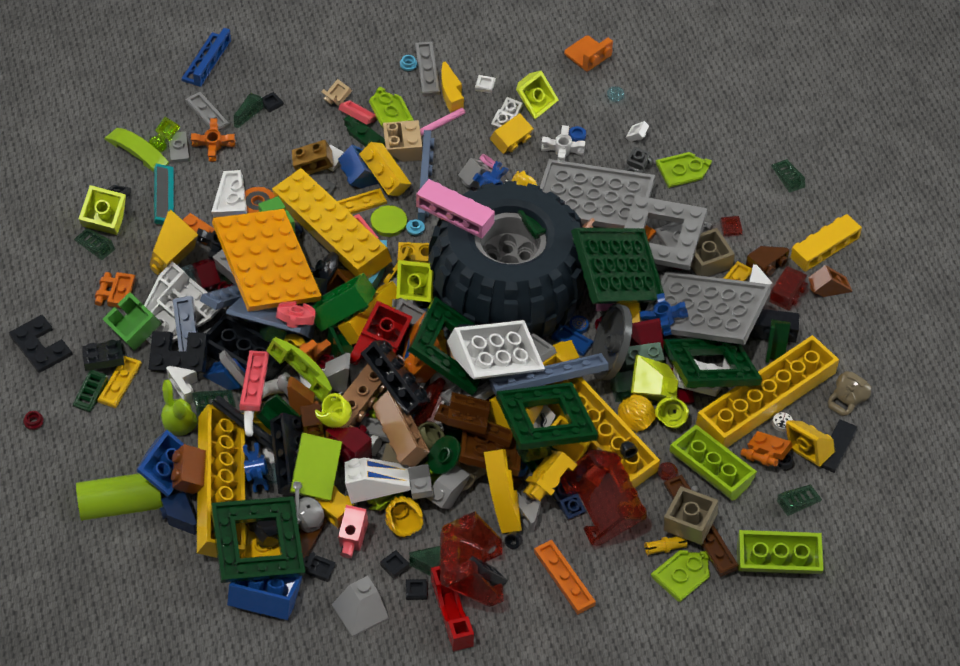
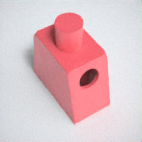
[338,505,369,558]

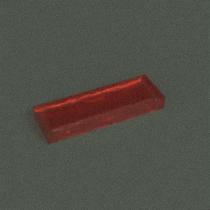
[414,377,445,426]

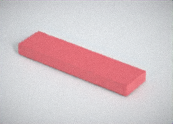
[240,351,269,411]

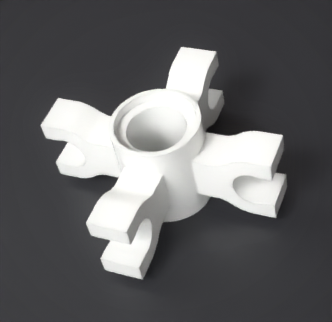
[541,125,585,161]

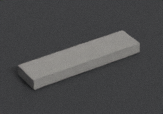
[415,42,440,96]

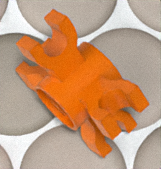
[191,118,235,162]

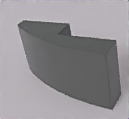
[624,146,651,173]

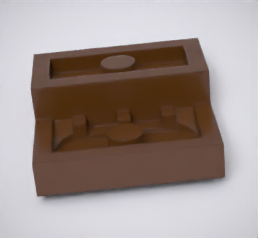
[446,392,491,434]

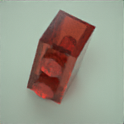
[769,266,808,311]

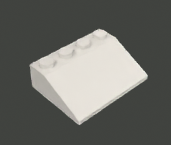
[447,320,545,379]

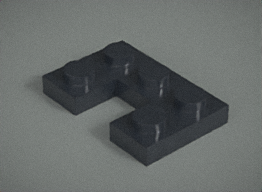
[9,315,73,373]
[148,331,209,373]

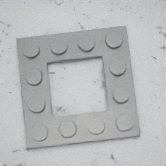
[624,195,707,270]

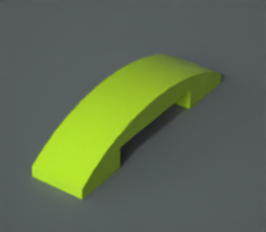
[104,128,169,172]
[266,337,332,403]

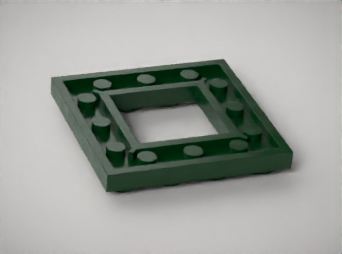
[407,297,481,395]
[663,338,762,389]
[496,382,598,450]
[211,496,305,583]

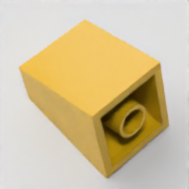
[150,210,198,275]

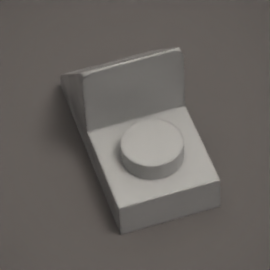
[408,464,433,499]
[517,491,541,533]

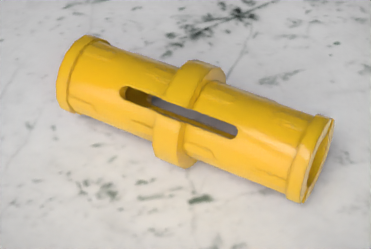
[644,536,687,555]

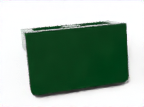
[765,319,790,363]
[328,327,353,358]
[256,394,300,431]

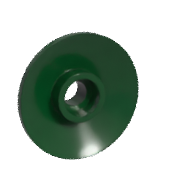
[428,436,461,475]

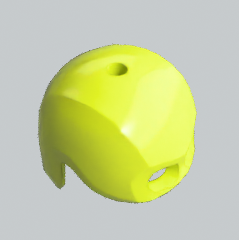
[315,393,352,428]
[655,397,689,429]

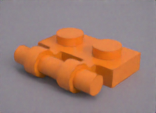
[95,272,136,308]
[740,431,793,467]

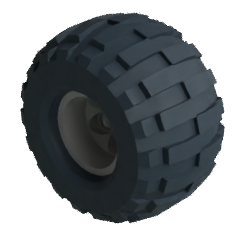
[428,181,588,338]

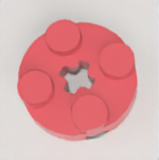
[276,302,316,328]

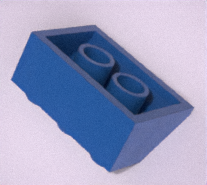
[227,576,302,620]

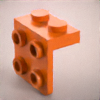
[564,36,613,72]

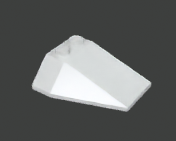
[144,261,221,343]

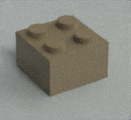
[691,228,735,277]
[664,486,718,545]

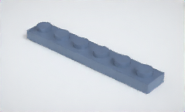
[418,130,435,223]
[489,353,609,395]

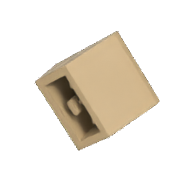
[383,120,422,162]

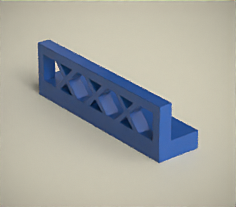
[181,28,231,87]

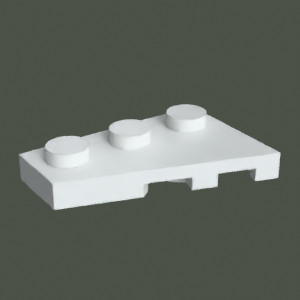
[211,170,247,217]

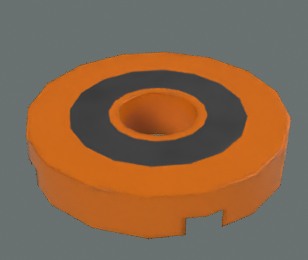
[245,187,275,213]

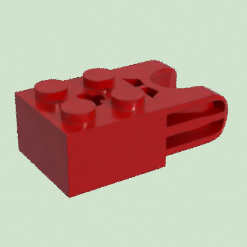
[350,301,413,365]

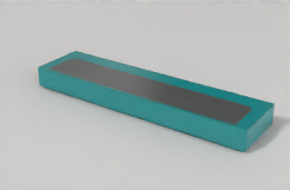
[154,164,174,225]

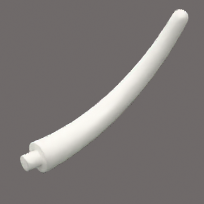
[244,379,285,437]

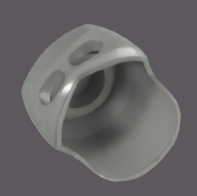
[298,497,324,532]

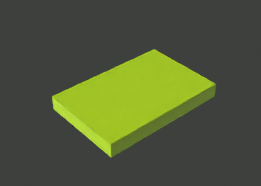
[290,433,342,502]

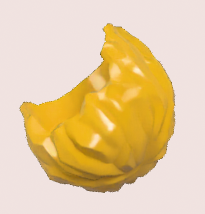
[618,394,656,433]
[385,496,423,537]

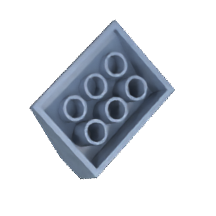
[226,296,316,339]

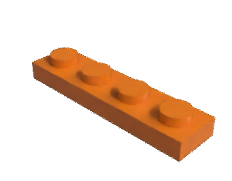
[534,540,596,615]

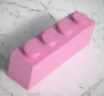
[416,179,495,239]

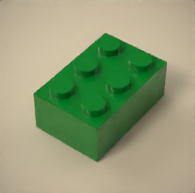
[312,272,376,332]

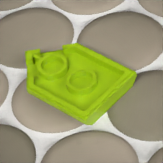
[369,86,414,128]
[655,152,712,188]
[651,550,709,602]

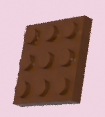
[459,430,521,477]

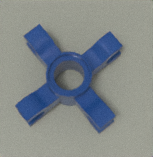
[472,161,509,186]
[640,293,688,336]
[243,442,269,493]

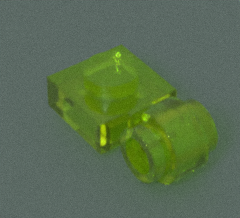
[149,117,180,152]

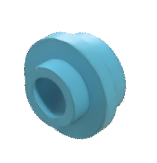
[400,55,417,71]
[406,219,425,236]

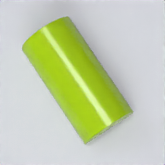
[669,425,757,500]
[76,473,162,521]
[737,530,823,574]

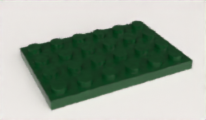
[571,228,666,304]

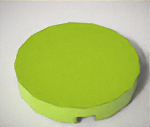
[370,205,407,237]

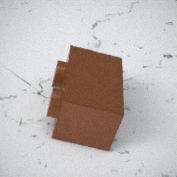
[171,444,206,494]

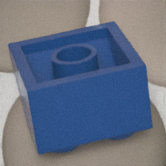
[338,145,379,189]

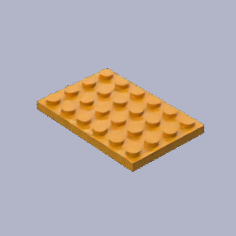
[212,209,322,312]

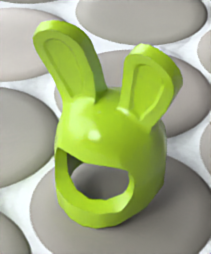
[161,379,198,436]

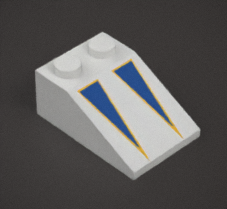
[345,458,411,504]

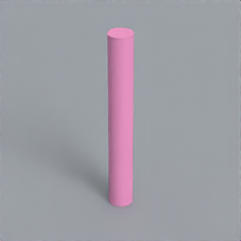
[420,108,465,136]

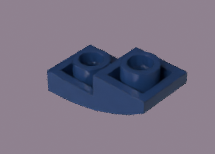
[552,478,586,520]

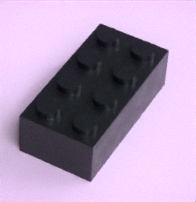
[207,313,288,382]

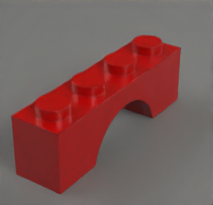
[431,563,474,651]

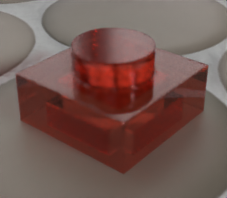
[720,216,742,236]

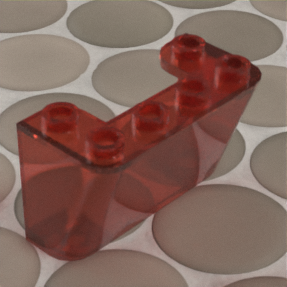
[560,450,647,546]
[440,511,504,607]

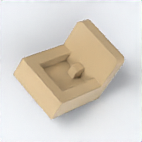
[321,79,352,106]

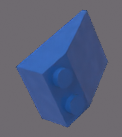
[136,430,184,497]

